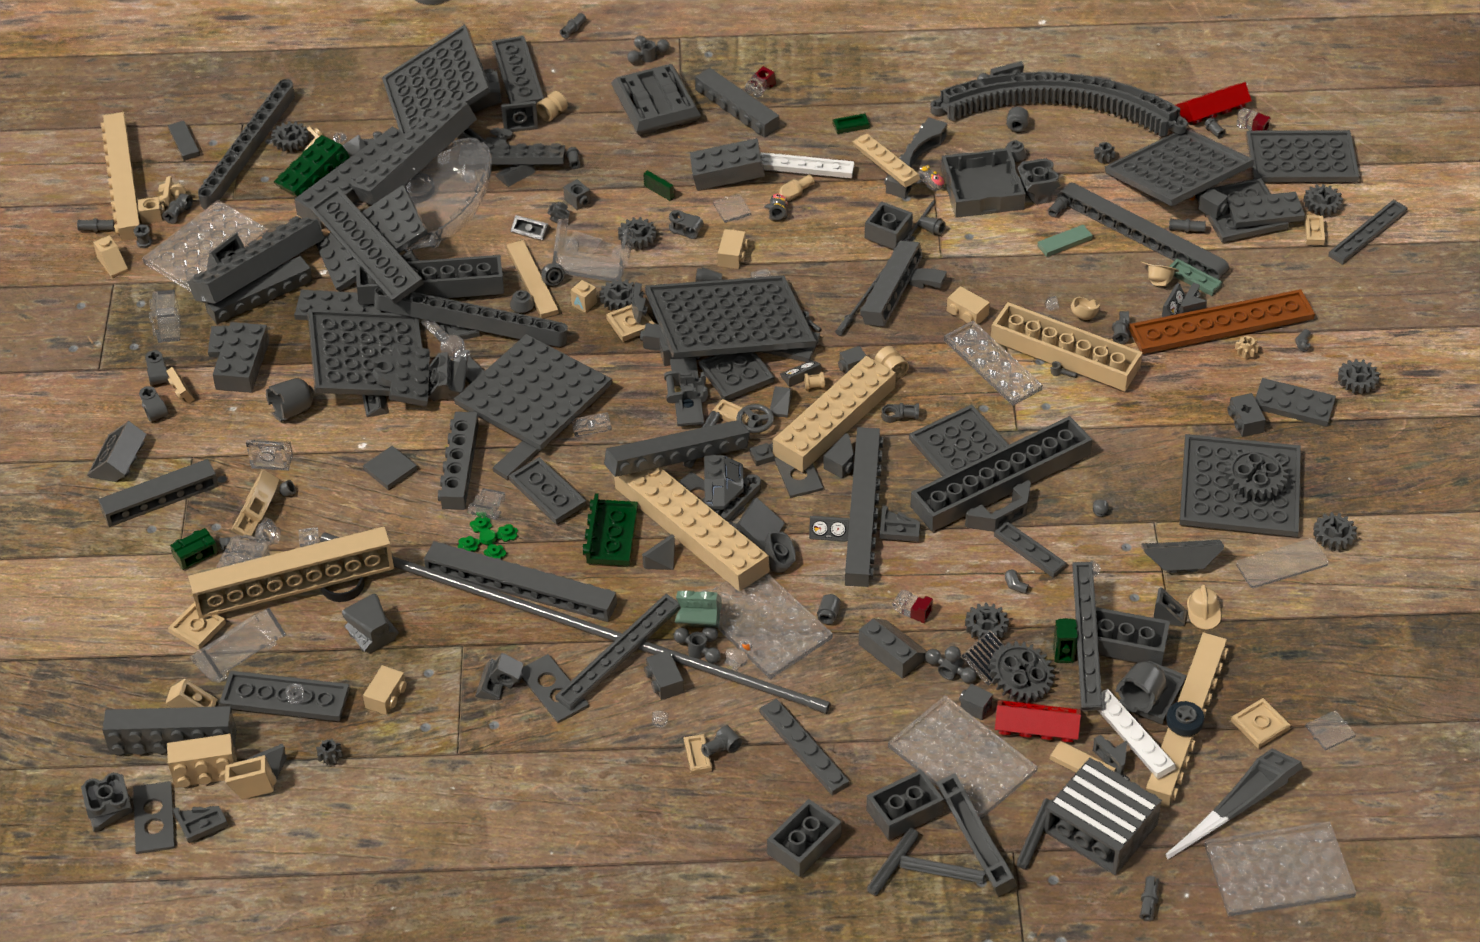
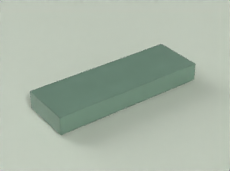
[1037,225,1093,257]
[1169,259,1222,296]

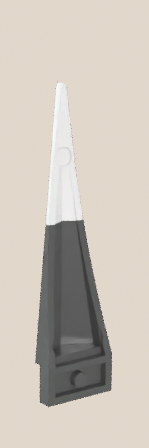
[1166,748,1303,859]

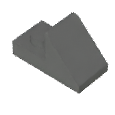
[1179,283,1207,314]
[1093,734,1127,775]

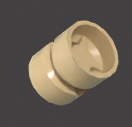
[536,91,568,122]
[875,346,909,380]

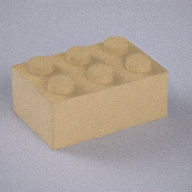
[167,734,237,788]

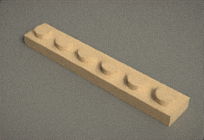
[853,134,920,188]

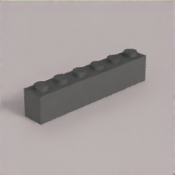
[695,68,779,138]
[860,240,923,326]
[205,256,313,324]
[98,459,219,527]

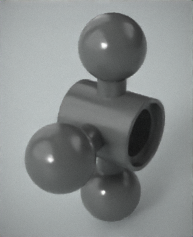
[627,36,670,64]
[674,627,721,664]
[925,646,977,683]

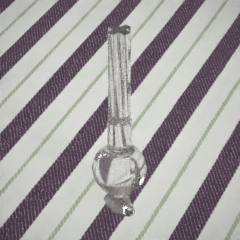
[418,318,471,360]

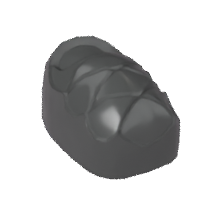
[765,531,796,573]

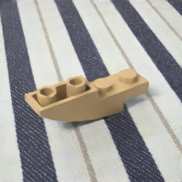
[231,469,279,540]

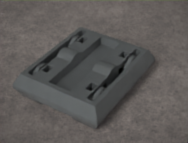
[611,64,701,136]

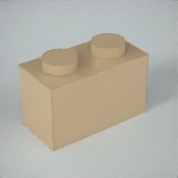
[718,229,748,269]
[947,286,990,327]
[363,665,407,715]

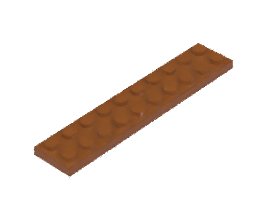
[1129,289,1315,354]

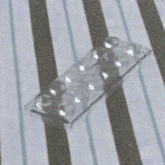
[944,321,1043,406]

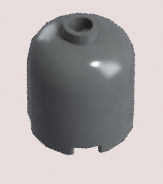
[266,378,314,422]
[1116,662,1167,713]

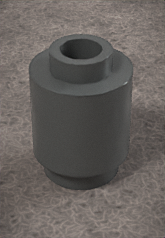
[817,594,841,624]

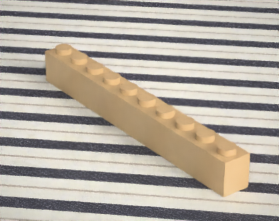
[101,112,140,241]
[1146,632,1229,808]

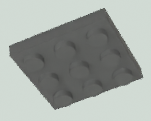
[699,352,774,401]

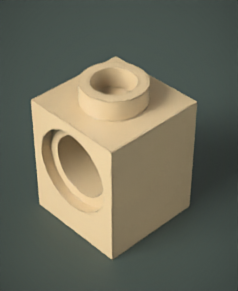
[138,197,165,224]

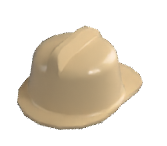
[1140,261,1179,286]
[1187,585,1221,630]

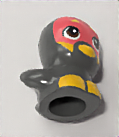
[764,194,788,221]

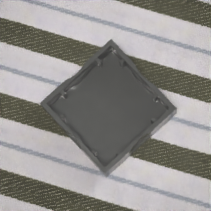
[941,148,1025,218]

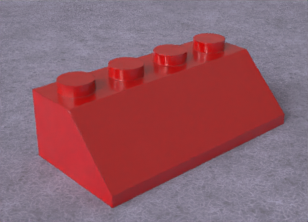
[1175,82,1252,124]
[995,700,1081,742]

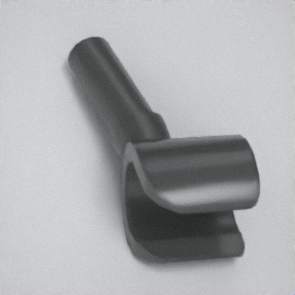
[803,311,821,332]
[1050,361,1077,377]

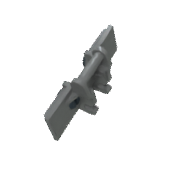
[664,357,708,426]

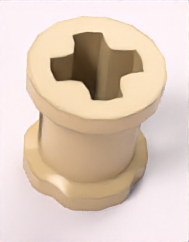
[804,372,825,390]

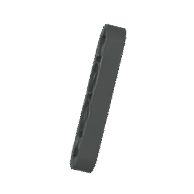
[713,474,761,521]

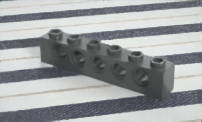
[438,411,479,510]

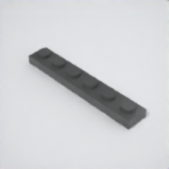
[760,698,849,796]

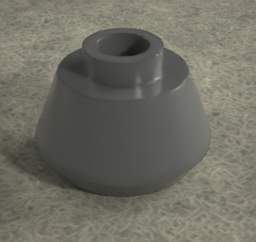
[1005,140,1027,163]
[541,263,565,287]
[510,290,535,314]

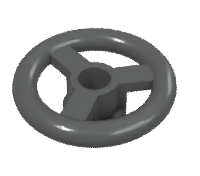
[736,404,774,433]

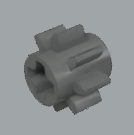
[1094,142,1115,164]
[548,201,570,224]
[316,739,343,765]

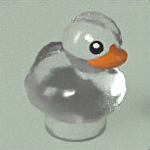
[724,639,753,672]

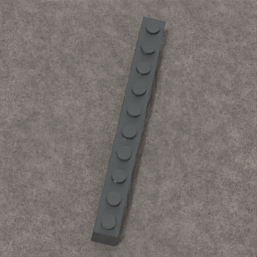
[845,427,883,587]
[424,541,617,622]

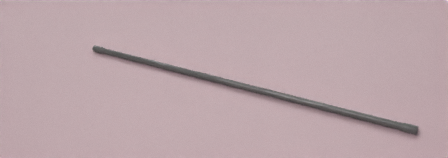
[320,532,831,714]

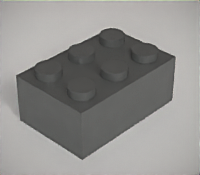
[866,769,944,841]
[767,799,842,877]

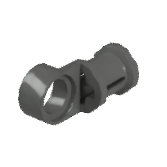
[162,193,193,224]
[1112,311,1129,344]
[881,403,919,423]

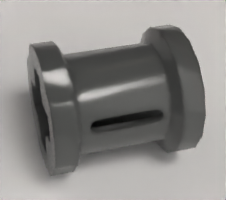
[134,225,152,248]

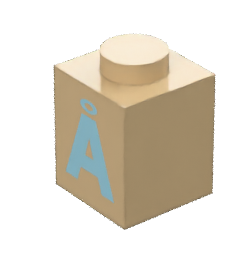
[570,280,597,313]

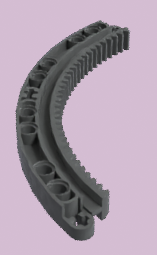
[930,72,1188,137]

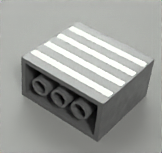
[1044,757,1162,876]

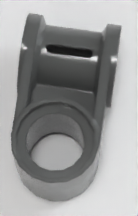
[669,210,704,239]
[145,350,169,386]
[139,386,168,422]

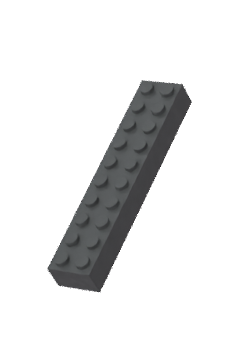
[910,416,1092,532]

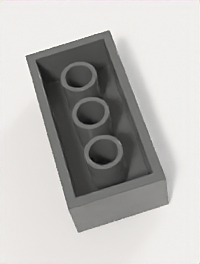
[690,138,765,191]
[212,322,270,393]
[1096,607,1170,666]

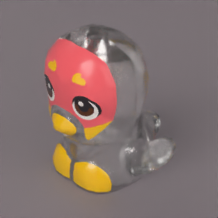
[917,165,945,191]

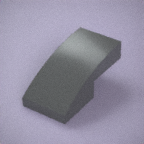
[908,268,947,289]

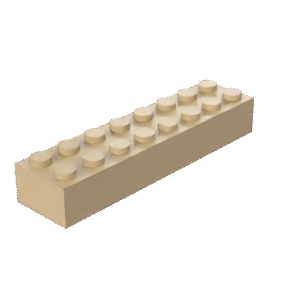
[990,302,1143,391]
[773,356,896,473]

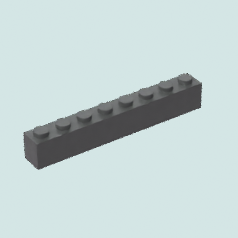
[604,420,750,477]

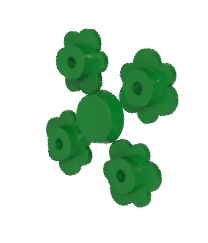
[458,517,518,559]

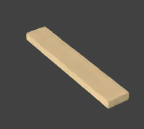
[506,240,559,319]

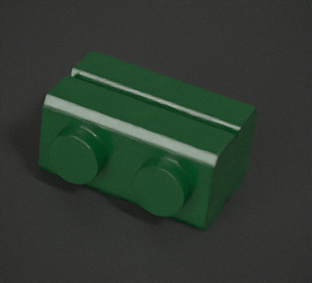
[170,528,218,570]
[1053,618,1078,663]

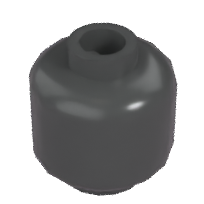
[1006,107,1029,132]

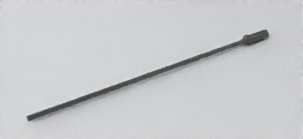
[835,201,935,336]

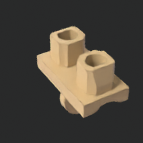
[158,176,186,207]

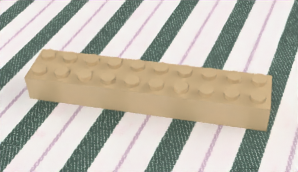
[614,467,770,592]
[188,527,394,619]

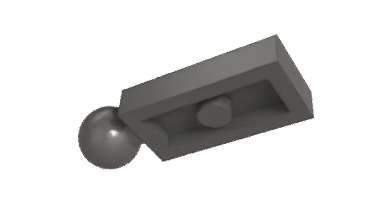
[977,61,1024,79]

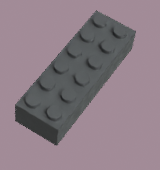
[102,706,237,755]

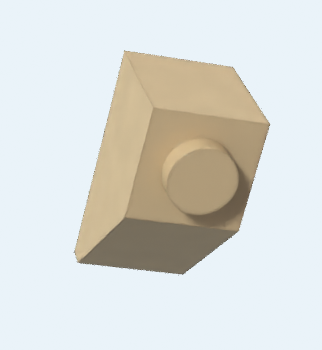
[93,235,128,278]
[165,679,217,708]

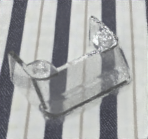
[552,218,634,282]
[189,608,286,683]

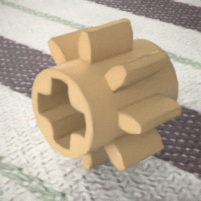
[1235,336,1259,359]

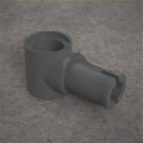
[701,725,743,757]

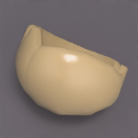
[1071,297,1100,320]

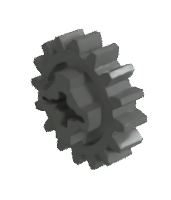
[271,121,309,152]
[1303,184,1343,216]
[618,217,656,249]
[599,278,634,311]
[1338,359,1380,394]
[1313,512,1357,551]
[965,602,1009,643]

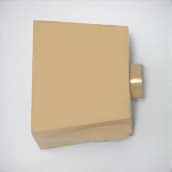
[225,755,276,800]

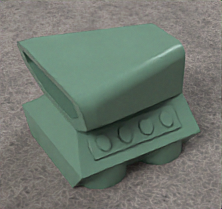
[675,591,722,628]

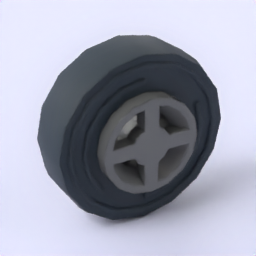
[1166,701,1205,736]

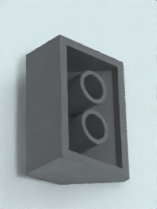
[87,421,146,482]
[859,618,927,679]

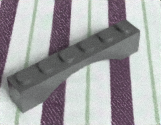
[884,117,947,199]
[936,773,1017,897]

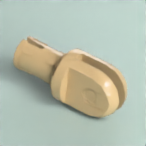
[779,174,814,201]

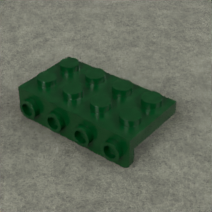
[274,135,350,197]
[583,493,638,566]

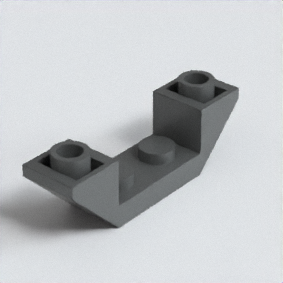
[965,480,1031,532]

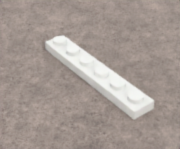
[761,152,854,178]
[1098,689,1176,779]

